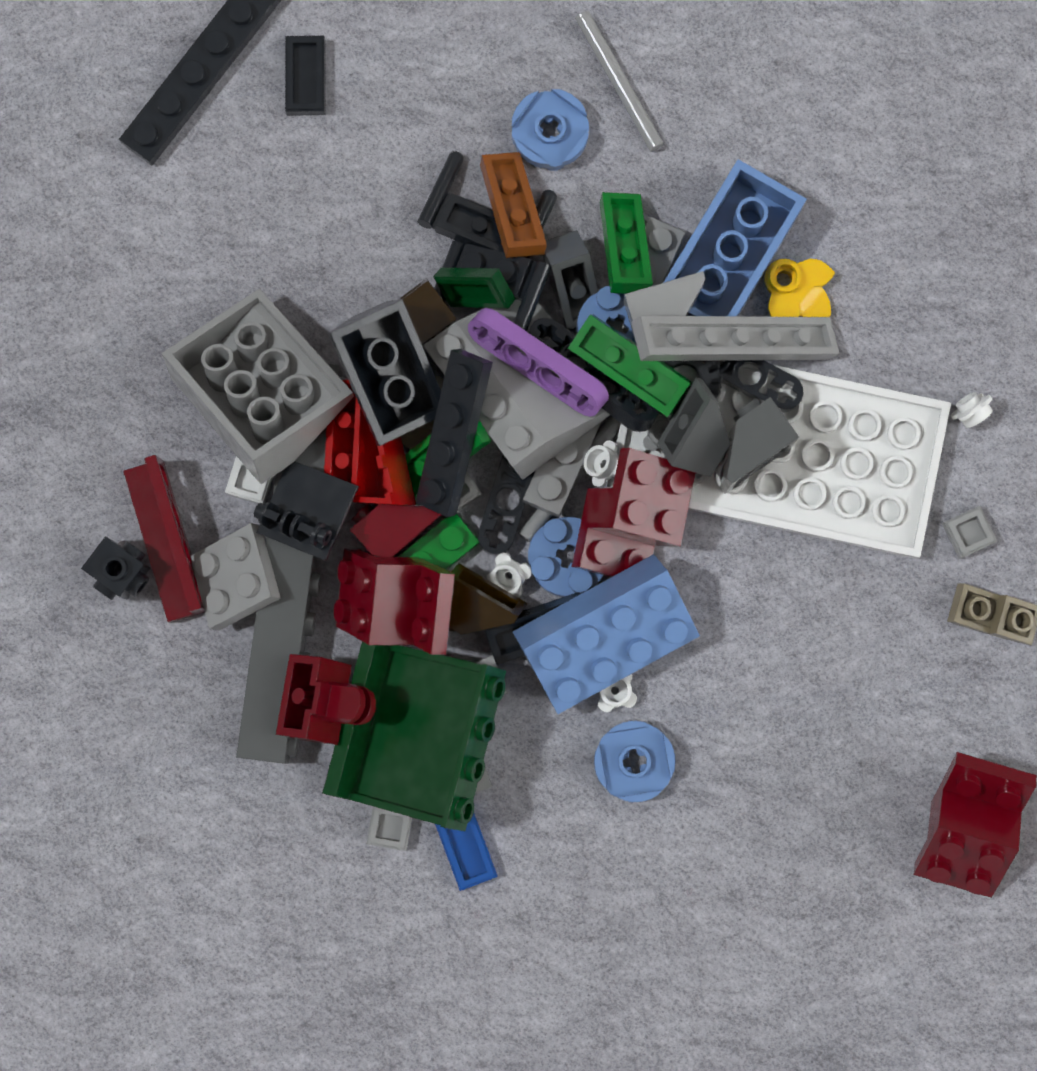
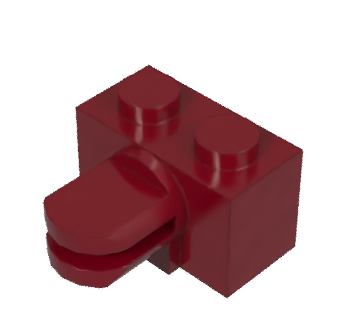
[275,654,376,745]

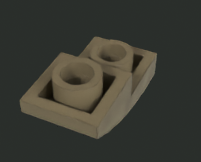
[947,583,1037,645]

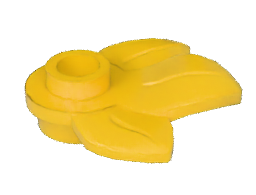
[764,258,835,317]

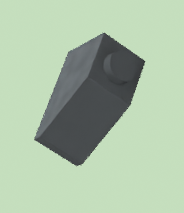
[543,230,598,330]
[657,377,730,477]

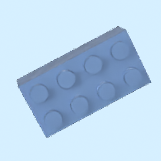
[663,159,807,316]
[513,554,700,714]

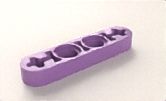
[468,308,609,417]

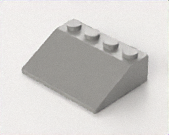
[161,288,354,484]
[423,300,610,480]

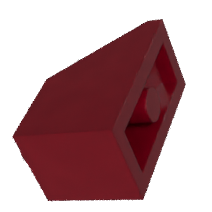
[350,504,442,557]

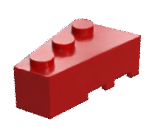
[324,380,416,505]

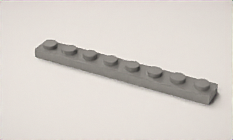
[523,217,686,518]

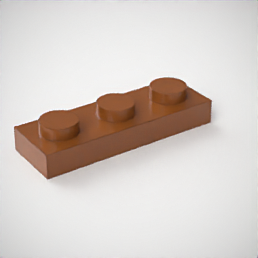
[480,152,547,258]

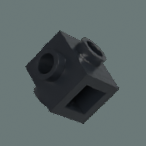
[81,536,151,600]

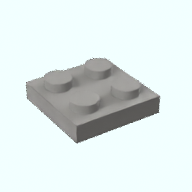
[190,523,281,631]

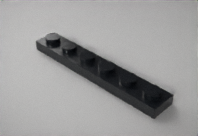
[119,0,281,166]

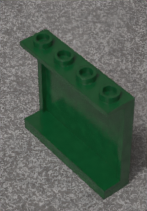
[322,642,506,832]

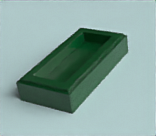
[433,268,516,309]

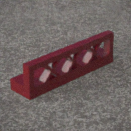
[123,455,205,623]

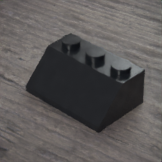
[328,300,441,446]

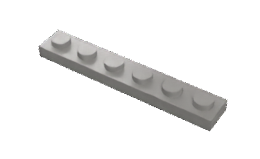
[631,316,840,361]

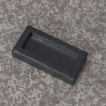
[285,35,326,116]

